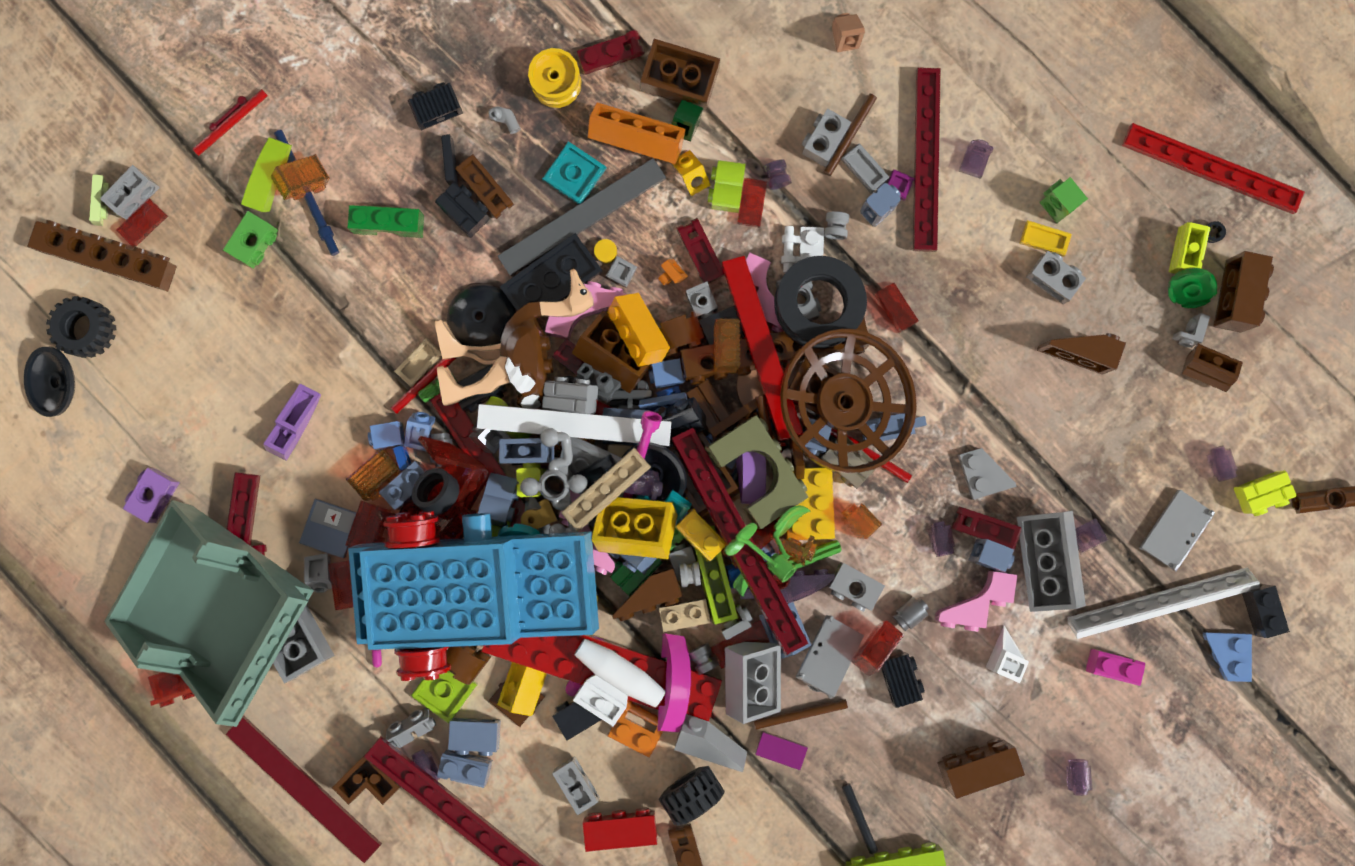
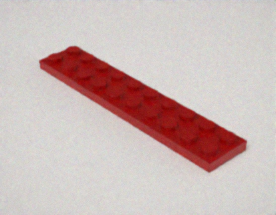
[481,635,722,721]

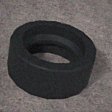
[412,468,459,516]

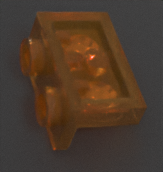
[778,535,817,566]

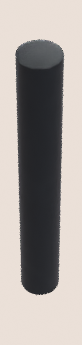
[842,783,878,854]

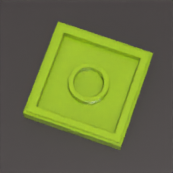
[411,671,478,724]

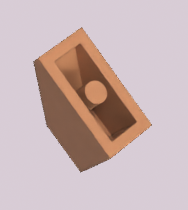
[832,13,865,52]

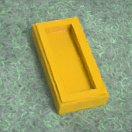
[1019,220,1072,257]

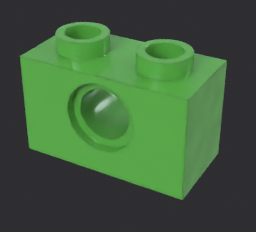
[223,211,278,269]

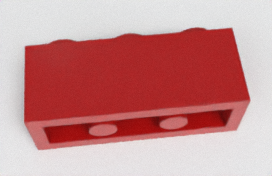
[583,808,658,852]

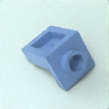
[404,412,435,451]

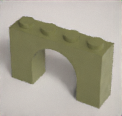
[704,415,808,529]

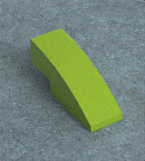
[241,137,292,212]

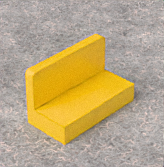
[497,662,547,716]

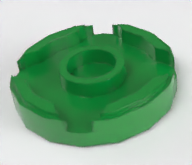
[1168,268,1217,308]

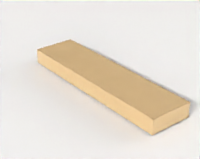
[561,448,651,531]

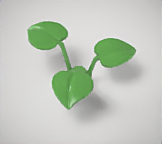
[724,505,811,596]

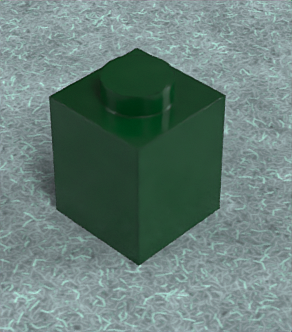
[672,100,704,142]

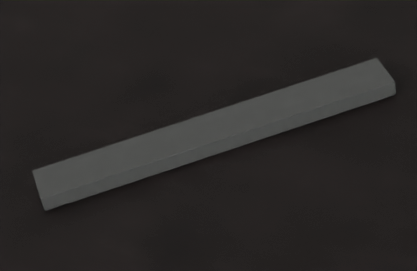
[498,158,666,277]

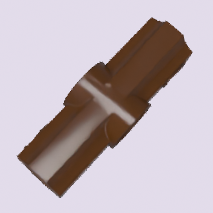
[1291,486,1355,514]

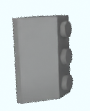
[725,642,781,724]

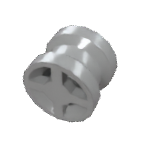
[679,562,701,587]

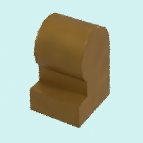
[521,499,560,529]

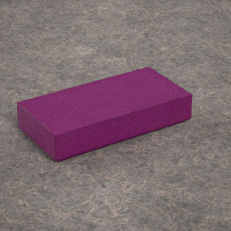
[755,731,808,770]

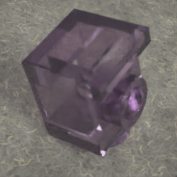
[1075,519,1108,555]

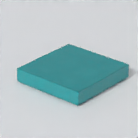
[542,141,607,204]

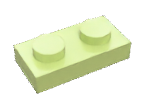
[89,174,110,226]

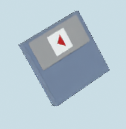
[299,499,360,558]

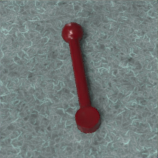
[209,96,248,131]

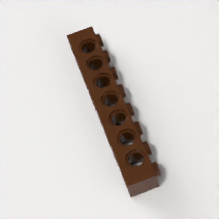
[679,317,869,385]

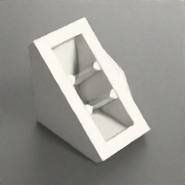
[986,626,1029,683]

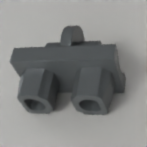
[572,363,621,403]
[610,381,652,410]

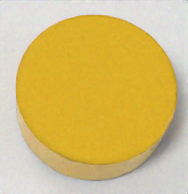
[594,239,617,263]

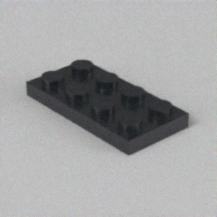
[500,233,603,319]

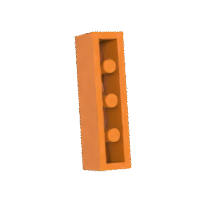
[588,102,685,164]

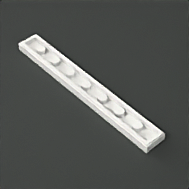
[477,404,671,446]
[1067,567,1260,639]

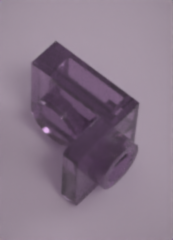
[959,139,994,179]
[625,470,663,501]

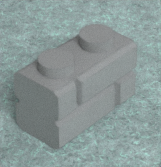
[542,377,598,414]

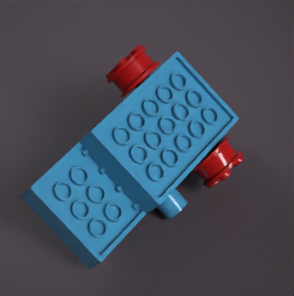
[348,511,599,681]

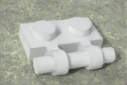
[781,226,824,273]

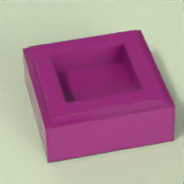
[887,169,915,201]

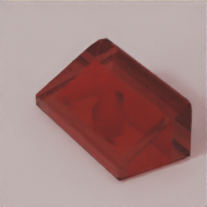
[875,283,919,334]

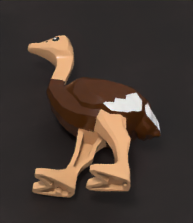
[435,269,594,409]

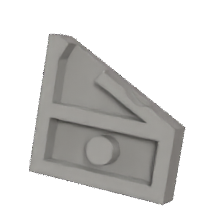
[958,448,1017,500]

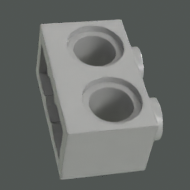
[802,108,851,168]
[100,165,160,220]
[1026,251,1086,304]
[552,756,600,815]

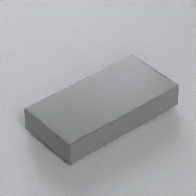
[841,143,889,194]

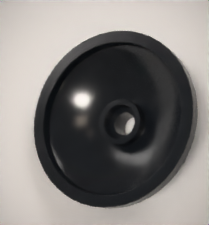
[447,284,516,347]
[24,347,75,417]
[621,443,687,502]

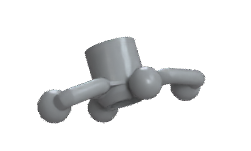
[520,428,588,534]

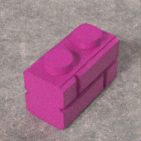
[1086,649,1145,686]

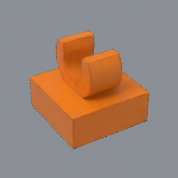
[658,259,688,285]

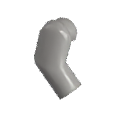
[489,106,521,134]

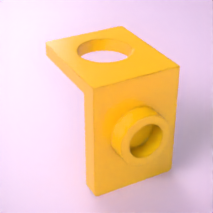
[672,150,711,196]

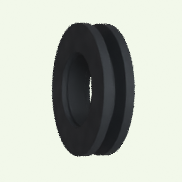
[774,256,867,348]

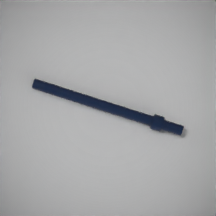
[274,130,340,256]

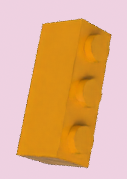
[607,293,670,367]

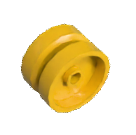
[528,48,582,108]

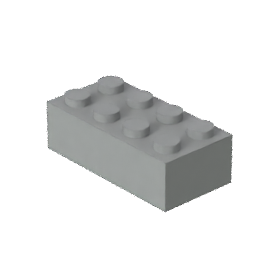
[1017,511,1086,612]
[273,605,335,684]

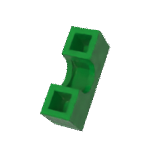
[347,205,424,238]

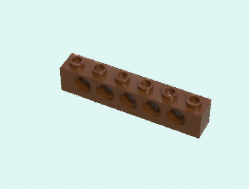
[27,220,177,292]

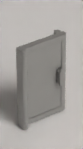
[1139,490,1215,572]
[796,615,864,699]

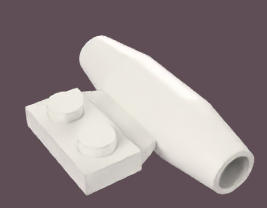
[573,639,665,726]

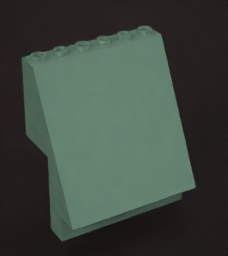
[104,500,314,727]

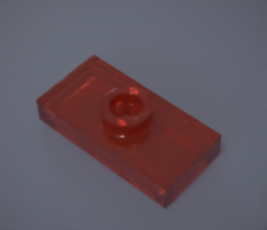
[737,178,767,228]
[116,198,168,247]

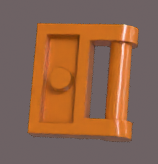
[608,700,663,758]

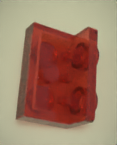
[328,560,353,611]
[148,672,195,708]

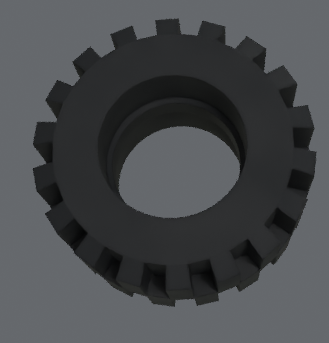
[46,296,117,358]
[659,766,725,826]

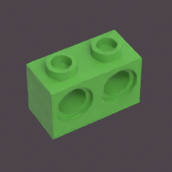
[1039,177,1088,224]

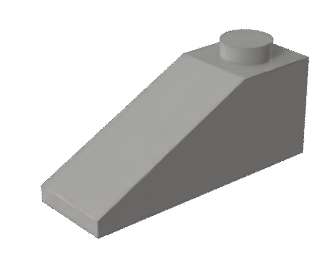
[674,714,747,772]

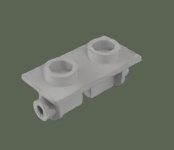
[386,707,436,748]

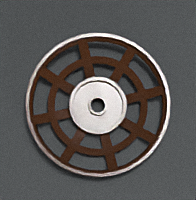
[780,329,917,473]

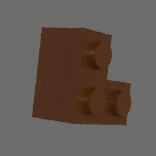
[332,755,401,805]

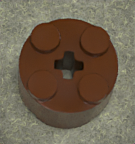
[659,311,704,356]
[446,646,491,685]

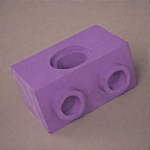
[123,468,180,523]

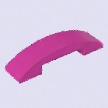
[658,633,691,733]

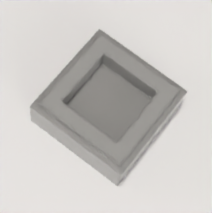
[606,256,637,288]

